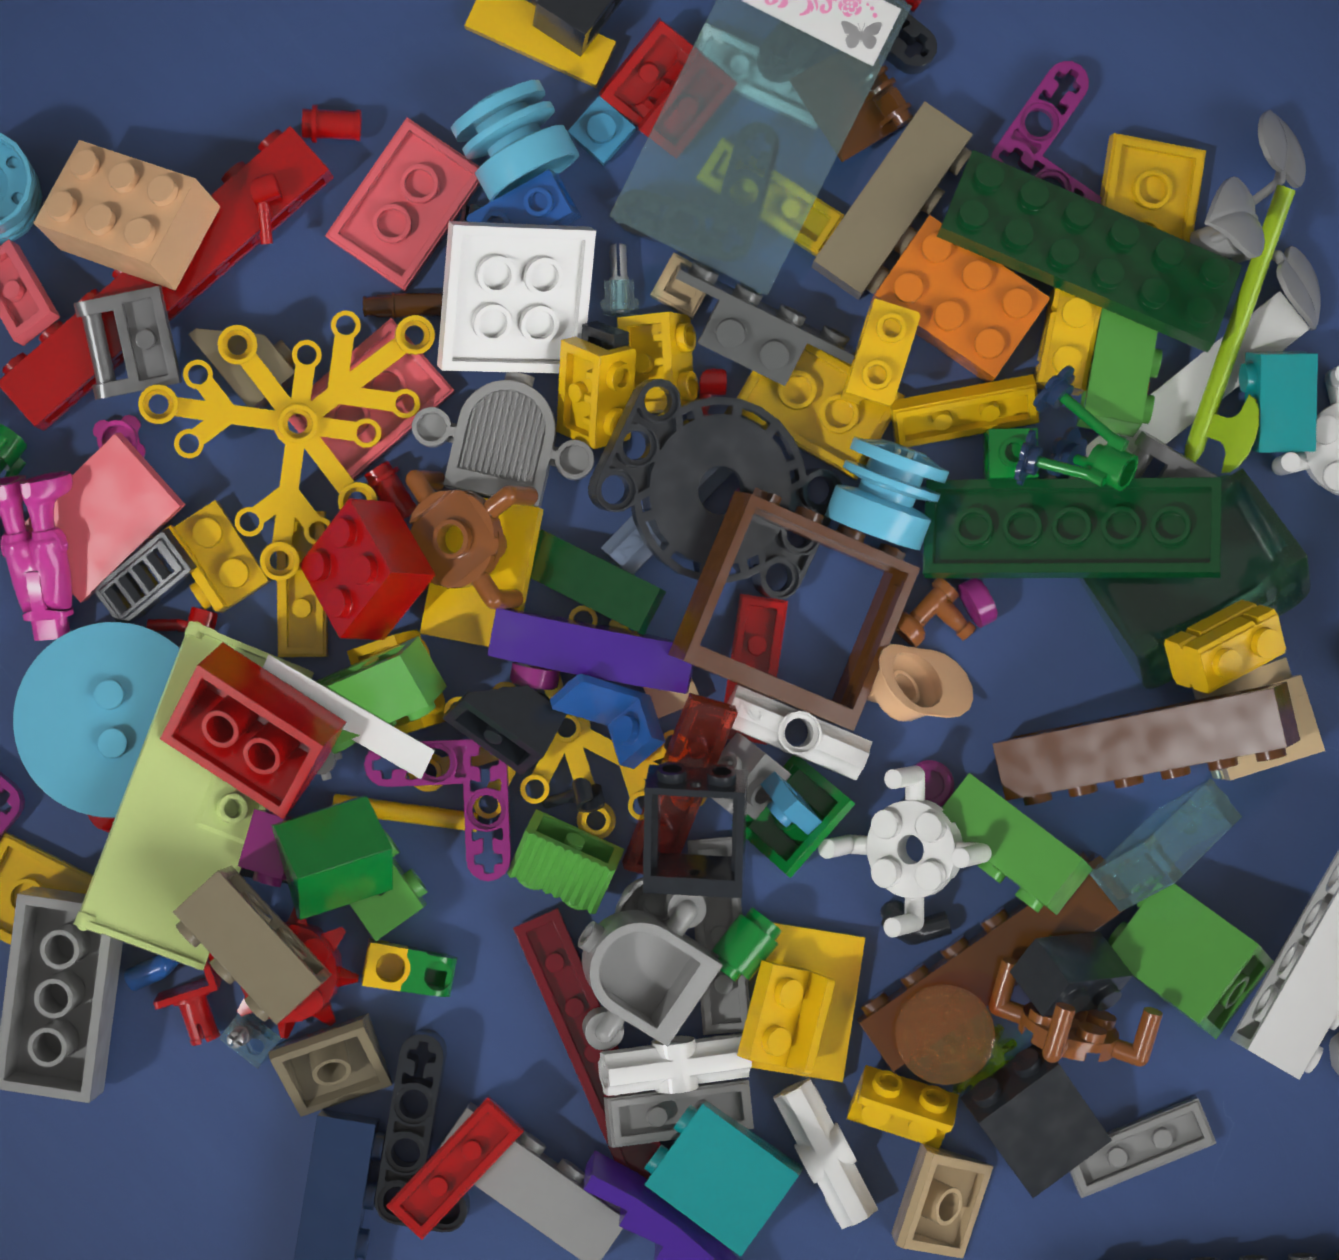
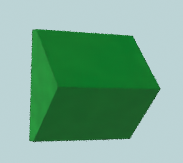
[731,755,855,878]
[271,795,393,920]

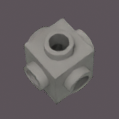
[710,731,792,820]

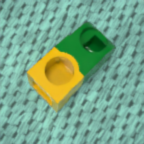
[361,938,458,997]

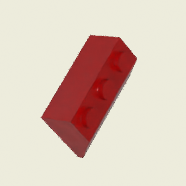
[160,642,347,820]

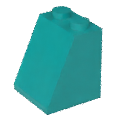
[644,1101,804,1257]

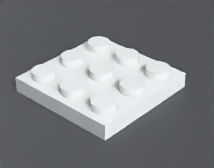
[437,221,596,373]

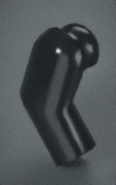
[880,900,952,945]

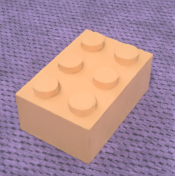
[33,140,220,290]

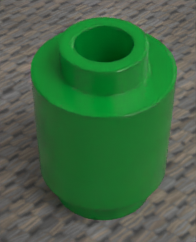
[711,907,782,982]

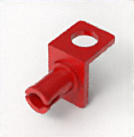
[153,953,223,1046]

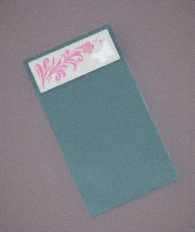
[609,0,912,296]

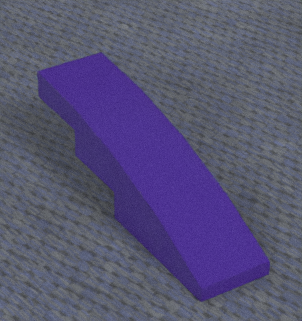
[487,608,694,694]
[583,1150,738,1260]

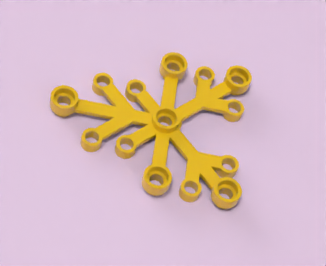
[138,310,435,581]
[408,606,707,839]

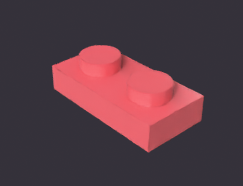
[0,239,61,346]

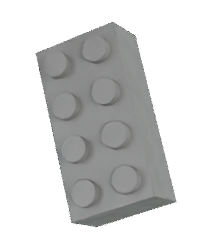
[0,886,123,1103]

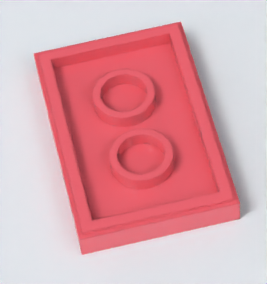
[325,117,480,292]
[288,318,455,480]
[25,432,186,603]

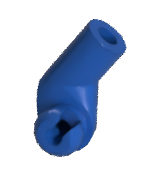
[124,955,179,991]

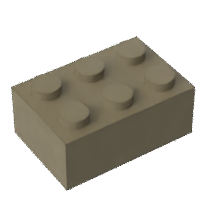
[173,866,332,1025]

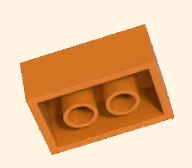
[870,215,1050,383]

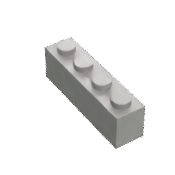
[436,1102,623,1260]

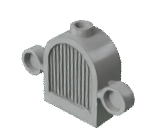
[412,372,594,508]
[578,894,723,1050]

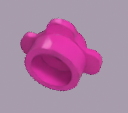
[93,415,146,457]

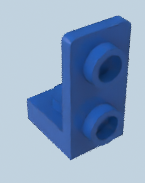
[466,169,582,226]
[550,674,666,769]

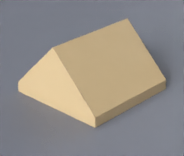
[891,1143,994,1259]

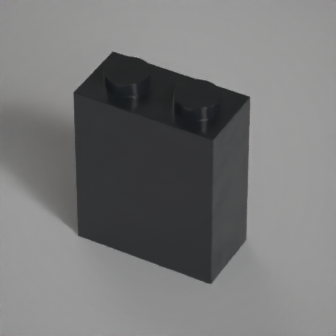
[960,1044,1112,1198]

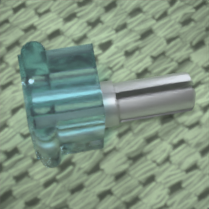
[600,243,640,316]
[219,1013,281,1069]

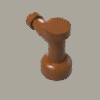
[895,578,976,648]

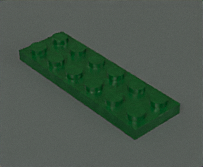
[937,150,1242,353]
[923,477,1222,578]

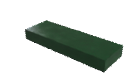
[530,529,666,635]

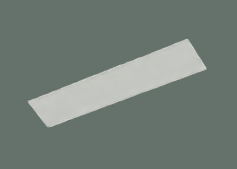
[263,654,435,779]

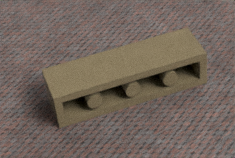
[811,101,973,300]

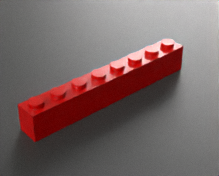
[0,126,334,431]

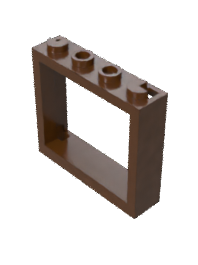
[668,487,920,731]

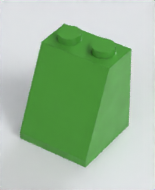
[1108,876,1274,1039]

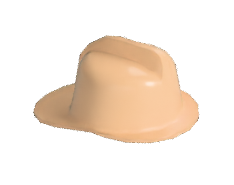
[867,644,973,722]

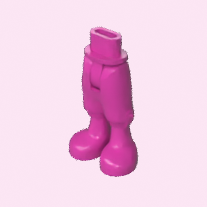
[0,471,74,641]

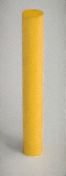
[332,794,479,832]

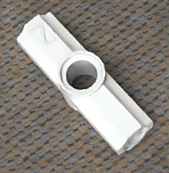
[720,684,872,781]
[598,1033,752,1096]
[773,1078,878,1229]

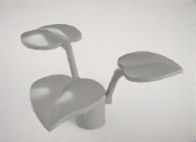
[1190,109,1321,331]

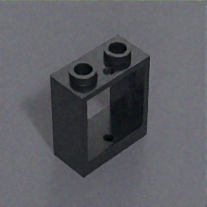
[643,762,748,899]

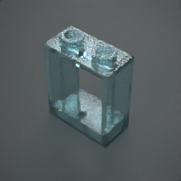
[1089,778,1242,912]

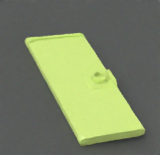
[73,621,314,970]

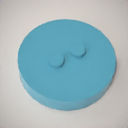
[13,622,180,818]

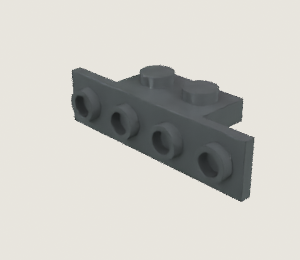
[676,261,855,386]

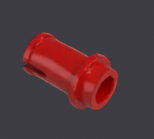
[302,104,362,143]
[364,461,418,519]

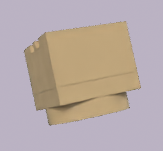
[1192,657,1325,781]

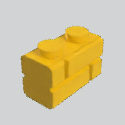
[1034,287,1102,396]
[1164,599,1286,694]

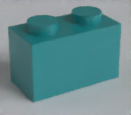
[1239,351,1318,453]

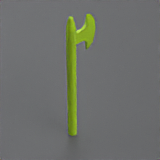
[1184,185,1296,473]

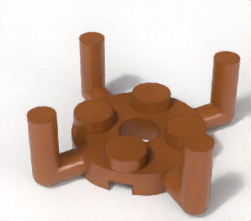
[405,470,538,609]
[989,957,1163,1067]

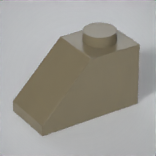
[188,328,295,409]

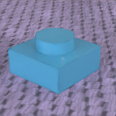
[567,95,636,166]
[760,771,822,835]

